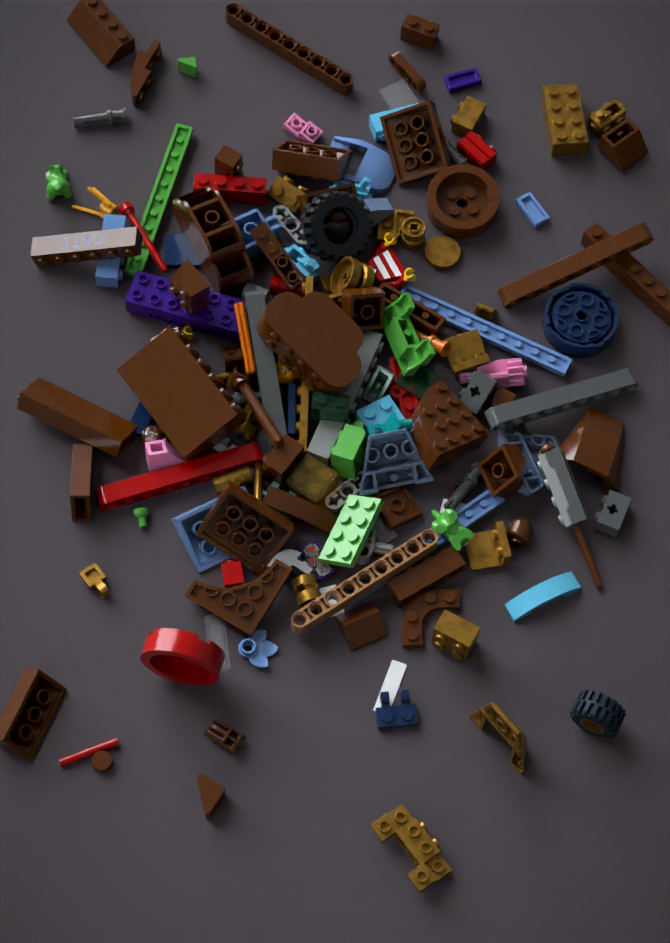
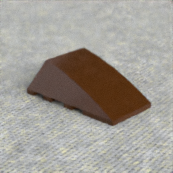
[560,407,624,492]

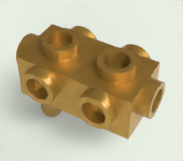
[587,99,627,136]

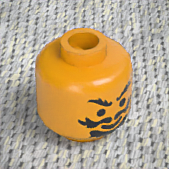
[275,360,298,384]

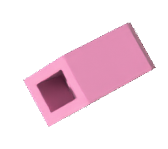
[145,440,187,472]

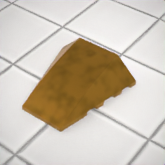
[469,701,527,776]

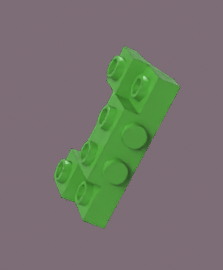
[383,293,436,377]

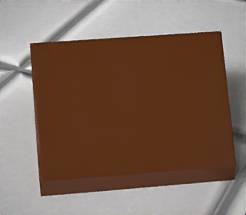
[334,602,387,651]

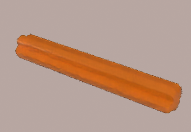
[234,302,256,374]

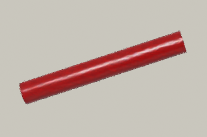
[59,738,119,767]

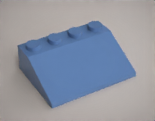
[172,486,248,573]

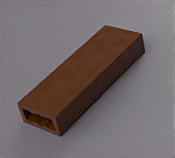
[17,377,138,457]

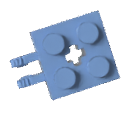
[234,209,283,258]

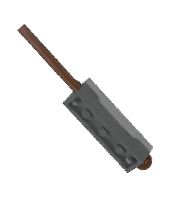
[537,443,603,588]

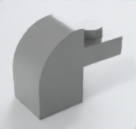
[267,549,313,576]

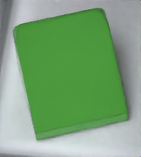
[177,57,197,77]

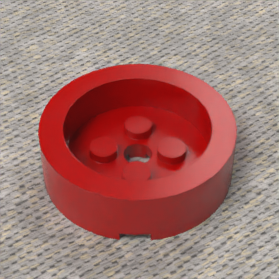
[140,628,225,686]

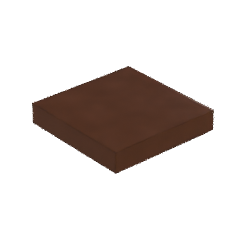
[372,485,423,531]

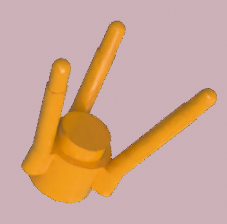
[72,187,118,219]

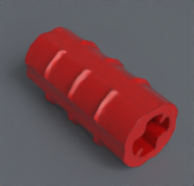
[269,275,305,298]

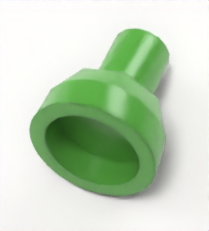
[133,507,149,528]

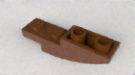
[131,40,162,107]
[249,221,306,291]

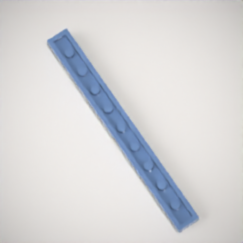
[401,285,573,377]
[344,489,505,608]

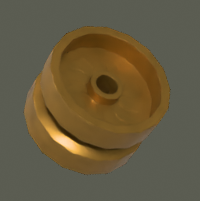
[330,256,375,294]

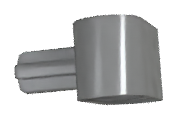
[356,527,394,565]

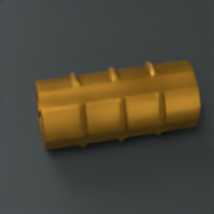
[211,466,253,495]

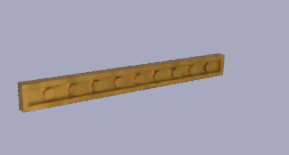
[296,276,314,458]

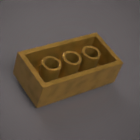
[540,83,589,157]

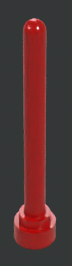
[118,201,168,273]

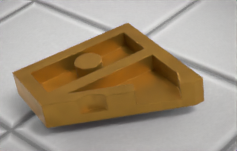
[377,209,414,243]

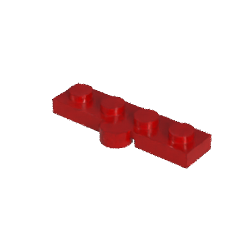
[389,358,419,419]

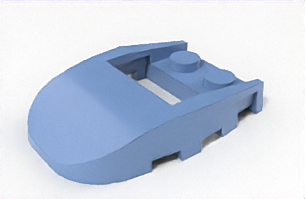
[330,136,395,195]

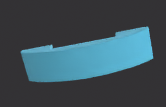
[504,571,581,622]

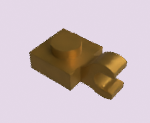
[79,563,110,599]

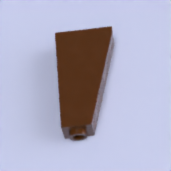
[70,444,93,521]

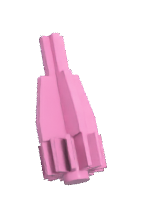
[459,357,528,388]

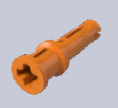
[415,329,451,357]

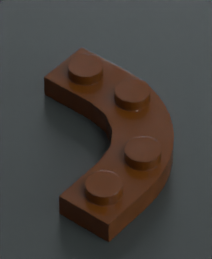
[401,589,460,648]

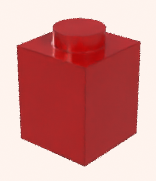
[221,560,244,588]

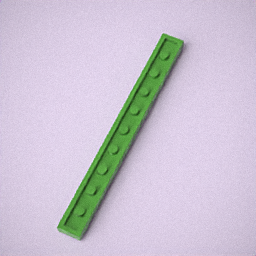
[124,123,194,277]

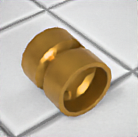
[401,217,426,250]
[291,573,321,609]

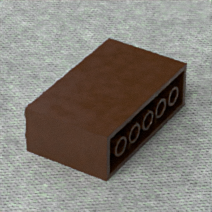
[117,326,247,461]

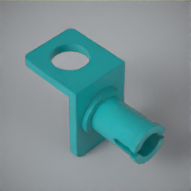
[367,412,413,436]

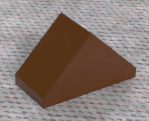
[220,345,244,372]
[197,774,226,819]

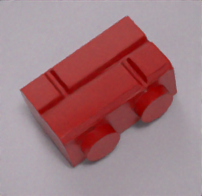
[456,131,497,171]

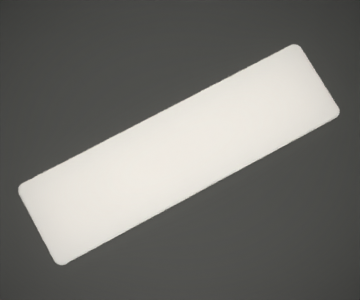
[373,660,407,711]

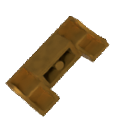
[370,804,452,893]

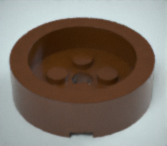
[426,164,500,239]

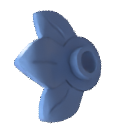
[238,630,278,668]

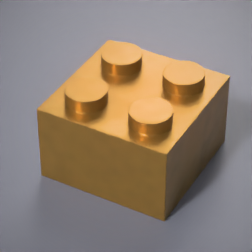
[431,610,481,661]

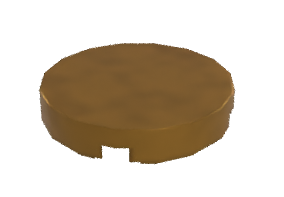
[424,236,461,270]

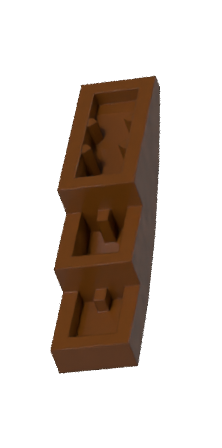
[263,486,338,535]

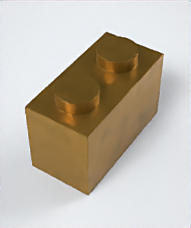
[450,96,486,137]

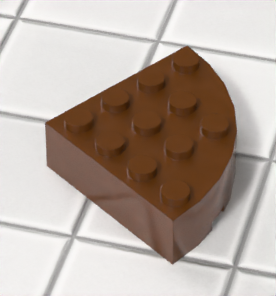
[411,379,489,470]

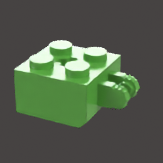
[330,420,367,480]

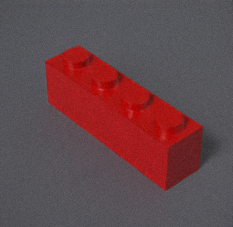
[193,173,267,205]

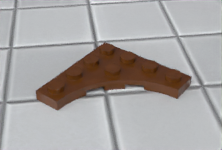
[184,559,293,637]

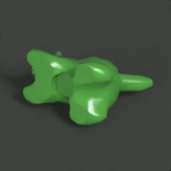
[45,163,73,201]
[431,508,474,551]

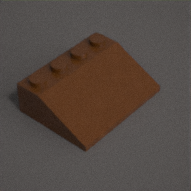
[380,100,452,185]
[195,481,294,576]

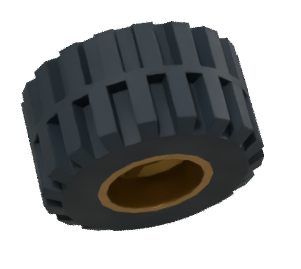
[570,690,626,738]

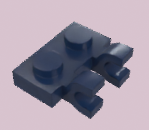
[375,690,418,729]

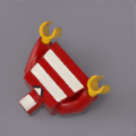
[367,232,417,290]

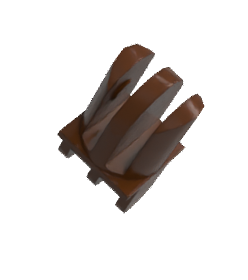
[203,718,246,754]

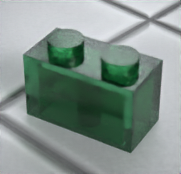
[310,391,351,423]

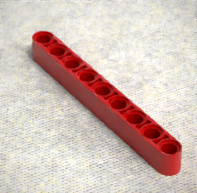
[95,443,263,510]

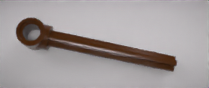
[226,366,284,447]

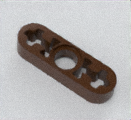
[388,51,426,93]

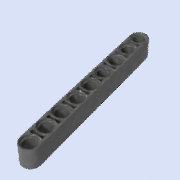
[244,290,287,452]
[484,368,639,431]

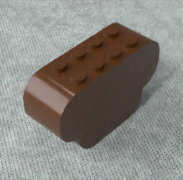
[173,186,253,294]
[257,292,363,400]

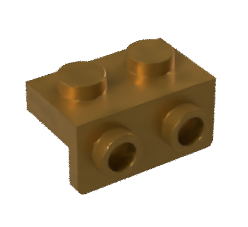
[267,176,308,213]

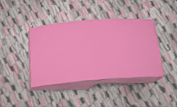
[283,113,323,144]

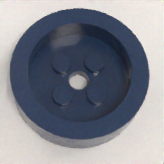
[542,283,619,358]

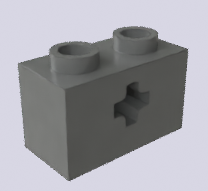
[458,370,500,415]
[593,490,631,538]

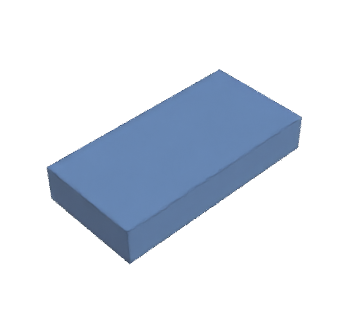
[515,192,550,229]

